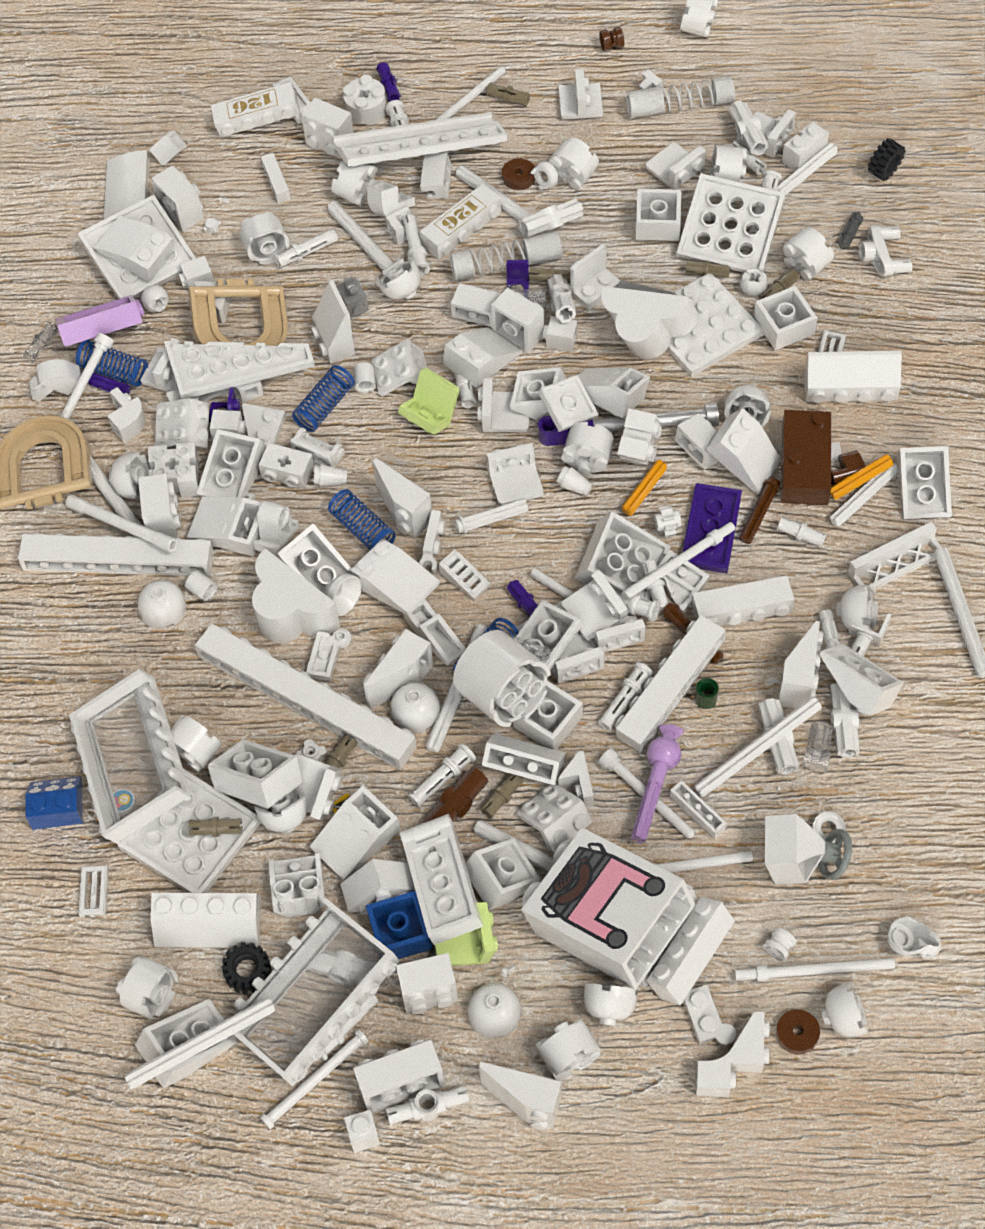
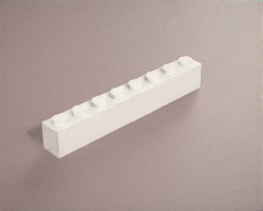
[18,533,214,577]

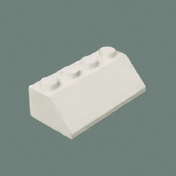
[804,351,902,403]
[151,893,261,948]

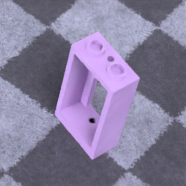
[55,295,144,347]

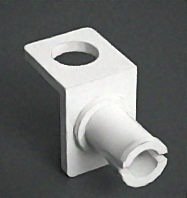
[849,613,892,657]

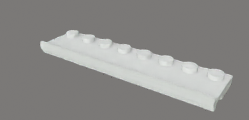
[331,112,508,167]

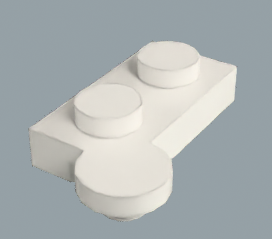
[306,629,352,682]
[683,985,736,1046]

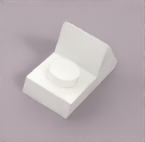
[558,751,594,808]

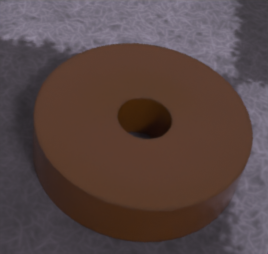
[502,158,535,190]
[776,1009,820,1055]

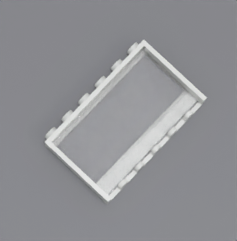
[69,669,192,844]
[218,897,399,1086]

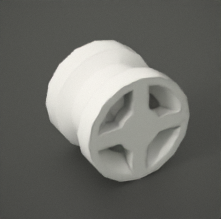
[763,927,797,961]

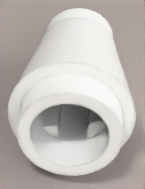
[313,464,347,487]
[557,466,593,496]

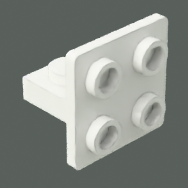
[559,69,603,119]
[141,338,181,392]

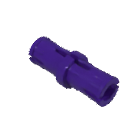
[376,62,401,102]

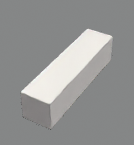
[261,153,291,203]
[669,780,727,839]

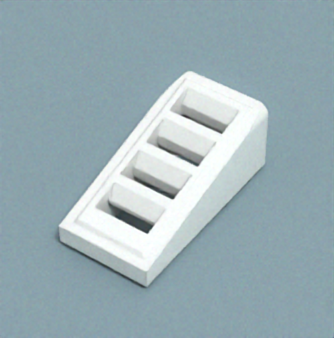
[439,550,491,601]

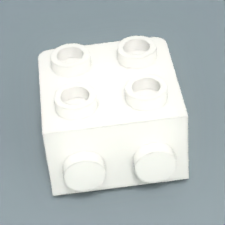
[646,143,706,190]
[478,378,529,432]
[155,398,209,449]
[487,443,544,506]
[294,754,342,820]
[517,784,592,853]

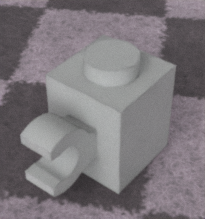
[336,276,369,318]

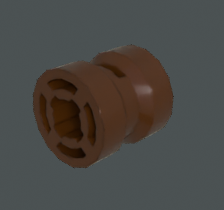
[599,27,625,51]

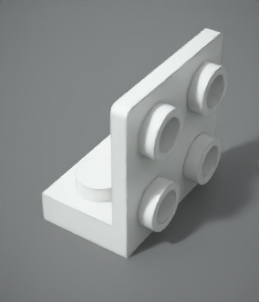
[736,109,796,158]
[570,244,620,311]
[372,339,427,397]
[561,570,628,642]
[593,613,645,653]
[552,630,605,684]

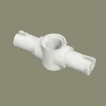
[386,1085,469,1126]

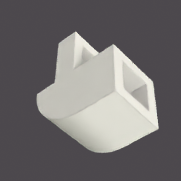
[367,181,415,217]
[29,359,81,402]
[107,387,145,443]

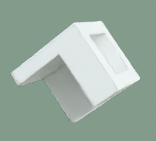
[149,130,187,166]
[386,207,419,245]

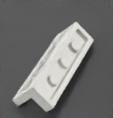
[848,521,942,590]

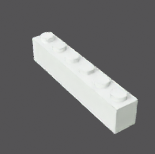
[615,615,726,753]

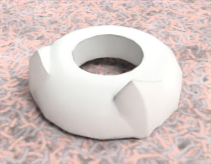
[531,161,558,190]
[811,812,846,843]

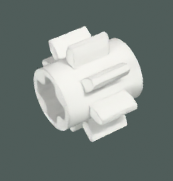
[654,505,681,536]

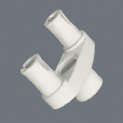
[859,225,912,277]

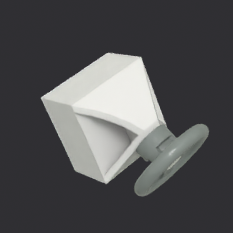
[765,814,852,885]

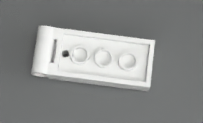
[400,814,484,945]

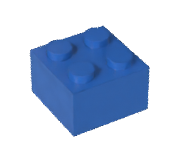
[366,891,433,959]

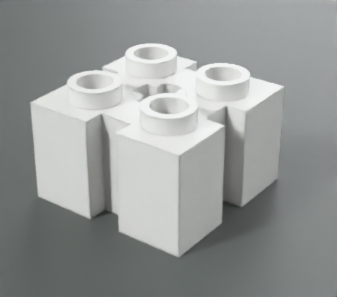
[617,408,662,467]
[148,442,200,498]

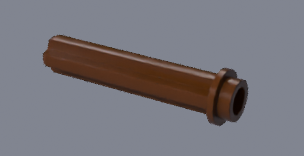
[739,477,781,544]
[662,602,723,664]

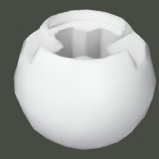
[740,268,768,296]
[141,285,169,313]

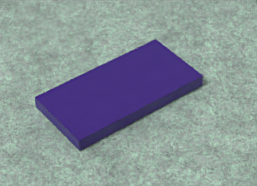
[682,483,742,574]

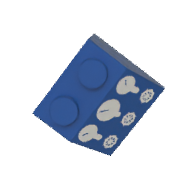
[25,776,83,830]

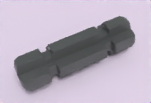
[837,212,863,249]

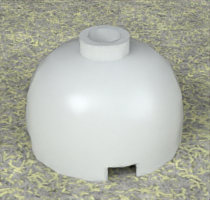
[376,257,421,300]
[724,385,771,427]
[109,452,151,499]
[137,580,187,629]
[836,585,878,632]
[391,682,440,733]
[255,786,307,833]
[821,981,869,1038]
[468,983,521,1039]
[584,984,638,1026]

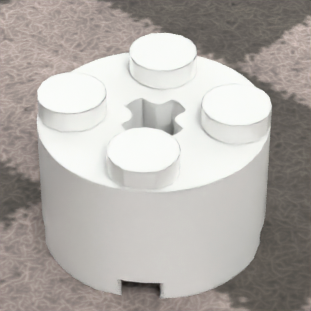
[680,0,719,38]
[343,75,387,125]
[549,137,599,190]
[710,145,747,183]
[331,160,377,207]
[240,212,290,265]
[783,227,834,281]
[561,422,614,476]
[170,715,222,773]
[116,956,178,1020]
[536,1019,601,1081]

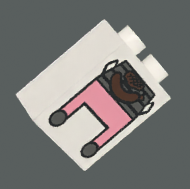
[521,828,695,990]

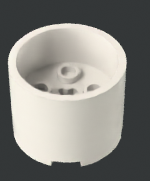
[453,630,551,727]

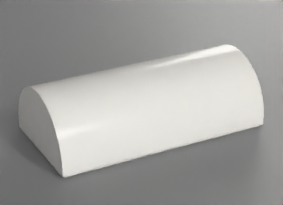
[514,600,583,670]

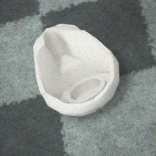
[887,916,941,959]

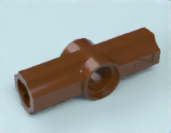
[423,767,488,823]

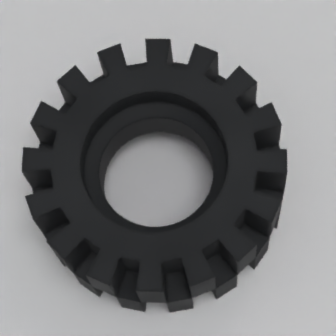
[867,138,906,181]
[222,942,272,995]

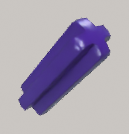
[89,372,131,395]

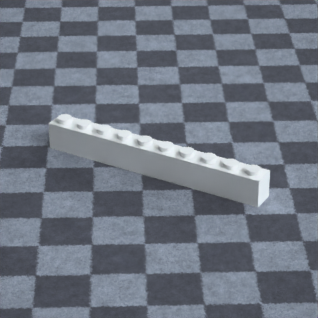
[195,623,417,771]

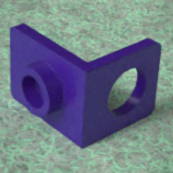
[506,260,529,299]
[209,388,240,422]

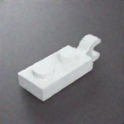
[419,510,445,575]

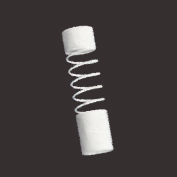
[626,76,735,118]
[450,231,563,281]

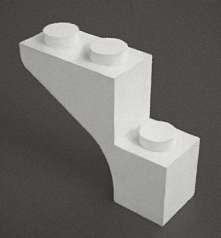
[696,1011,769,1098]

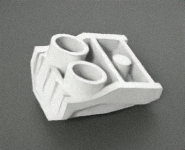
[269,853,325,917]

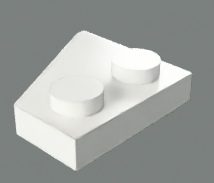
[242,403,286,447]
[657,550,710,614]

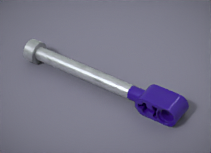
[538,403,719,446]

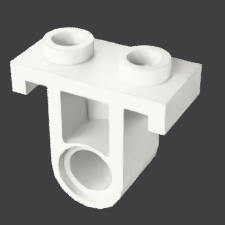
[254,501,299,555]

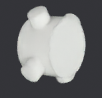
[203,218,221,234]

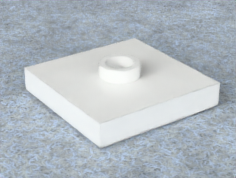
[538,375,599,432]

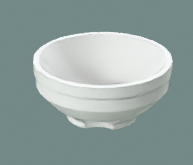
[325,573,362,616]

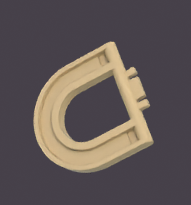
[189,279,288,346]
[0,415,92,510]

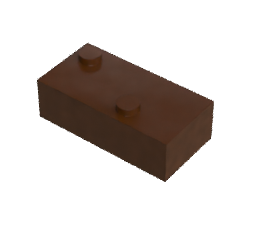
[781,410,831,505]

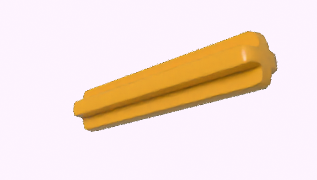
[830,454,893,500]
[622,460,667,516]

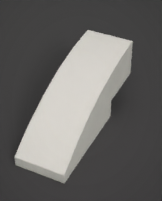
[404,599,466,666]

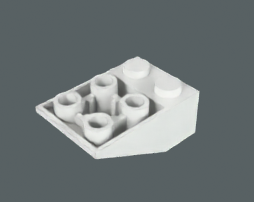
[578,367,650,418]
[186,497,262,557]
[779,621,823,708]
[363,629,433,709]
[309,786,400,881]

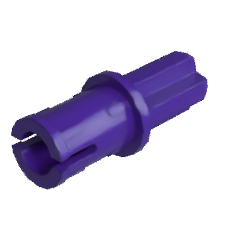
[507,580,538,617]

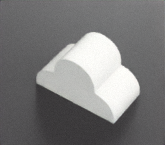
[601,286,699,360]
[252,548,340,643]

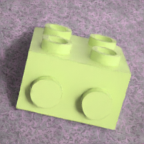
[398,368,459,435]
[434,902,498,966]

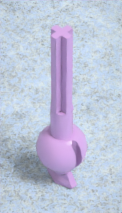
[631,724,684,844]

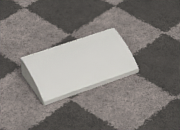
[104,150,150,220]

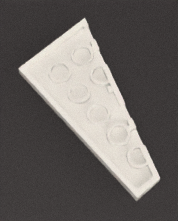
[164,341,315,399]

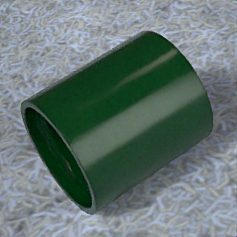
[695,678,719,709]

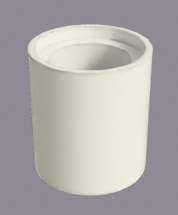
[353,362,376,393]
[185,570,217,601]

